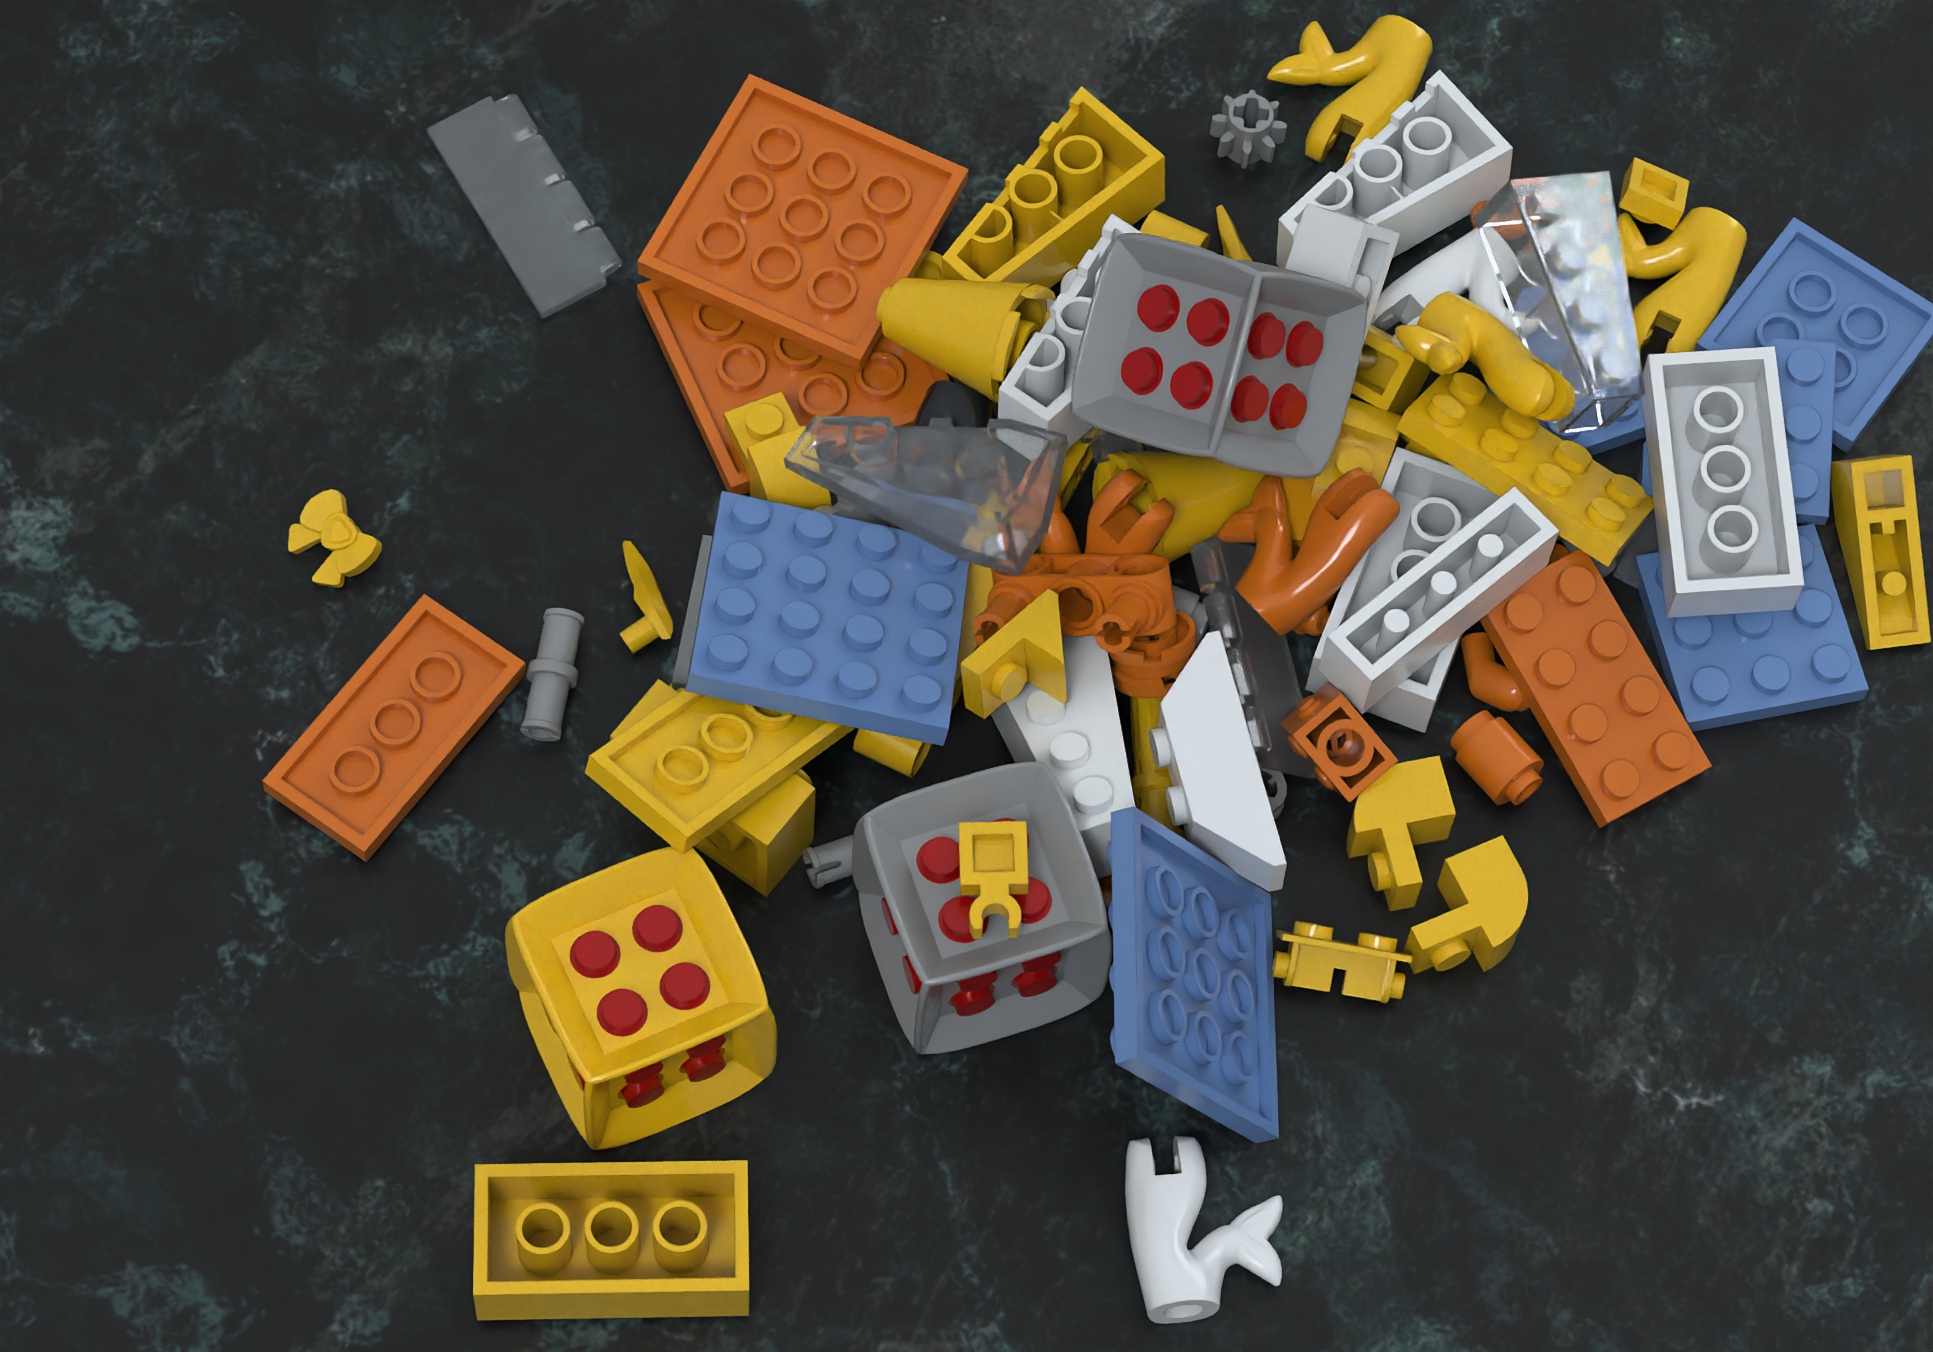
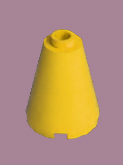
[876,278,1056,403]
[1092,451,1267,563]

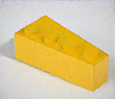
[942,86,1165,289]

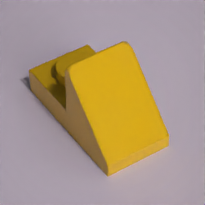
[960,589,1068,719]

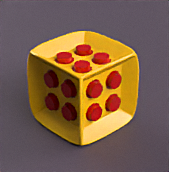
[505,846,777,1150]

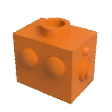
[1279,682,1399,803]

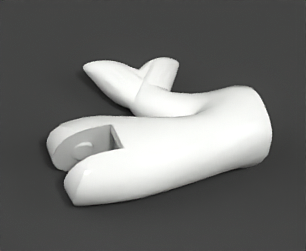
[1371,221,1548,340]
[1125,1136,1283,1324]

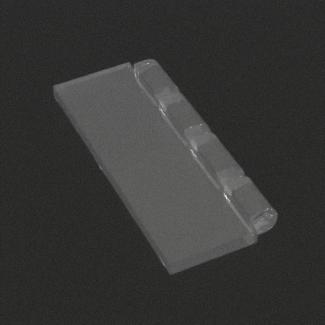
[427,94,622,319]
[1190,536,1316,779]

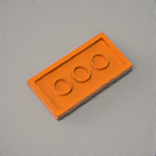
[1479,549,1712,828]
[262,594,526,862]

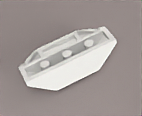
[1149,630,1287,892]

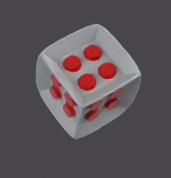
[1071,233,1367,479]
[852,761,1113,1054]

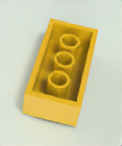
[473,1160,749,1320]

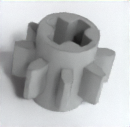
[1210,90,1287,169]

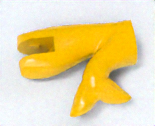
[1267,15,1433,166]
[1579,207,1747,359]
[1395,291,1575,422]

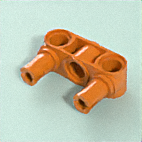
[973,553,1177,653]

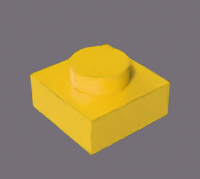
[1618,157,1689,231]

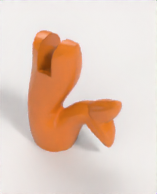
[998,459,1175,602]
[1218,467,1400,637]

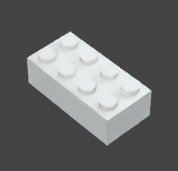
[1640,346,1804,618]
[1305,447,1501,733]

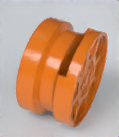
[1108,609,1197,698]

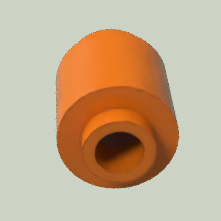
[1450,710,1544,805]

